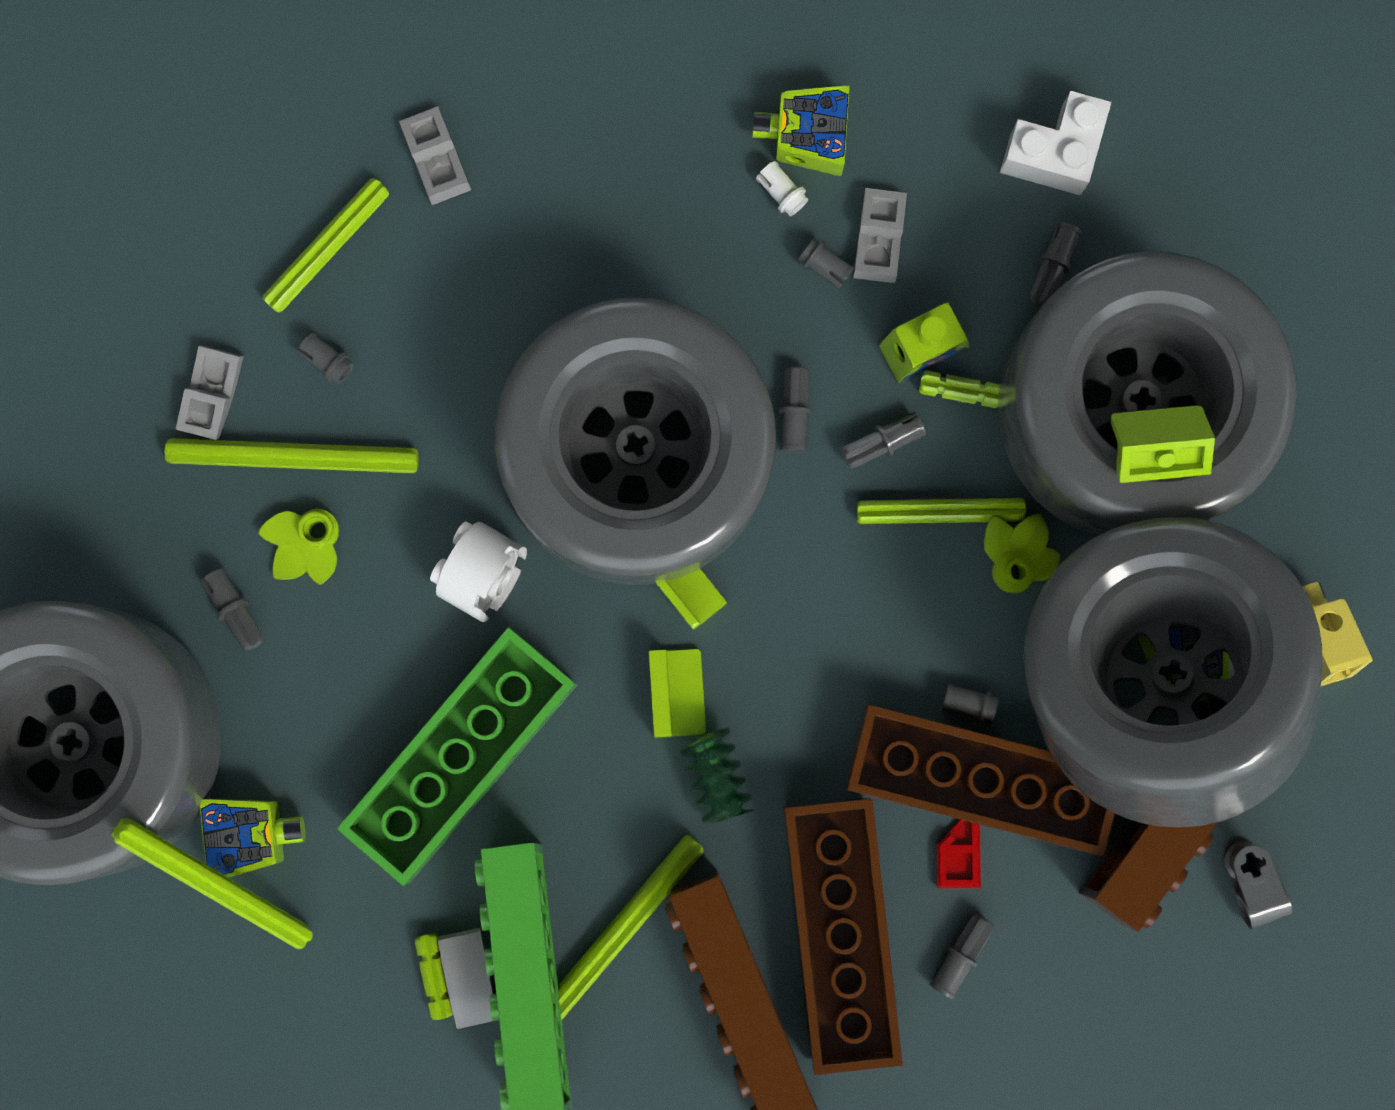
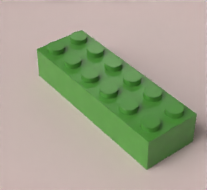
[337,627,578,886]
[475,843,572,1110]

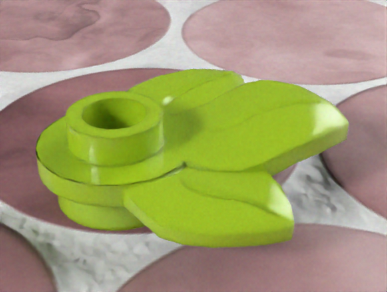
[258,509,340,585]
[984,514,1061,594]

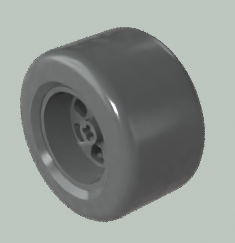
[998,251,1297,536]
[494,298,776,585]
[1023,516,1322,828]
[0,600,221,886]

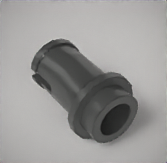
[799,239,855,290]
[297,333,354,384]
[942,683,999,724]

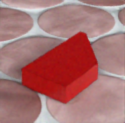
[936,819,981,888]

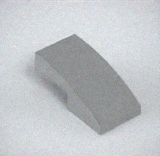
[399,106,471,205]
[853,188,907,283]
[176,345,244,440]
[438,927,495,1029]

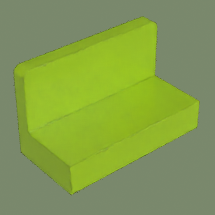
[1111,406,1215,483]
[656,569,727,630]
[649,649,706,738]

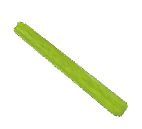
[164,438,419,473]
[111,818,313,949]
[558,835,704,1020]

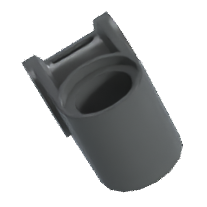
[1223,841,1292,929]

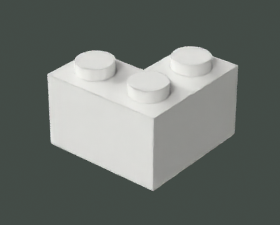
[1000,91,1112,195]

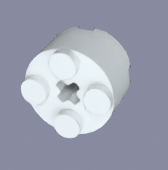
[430,521,527,622]

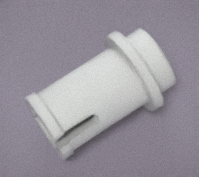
[756,161,808,216]

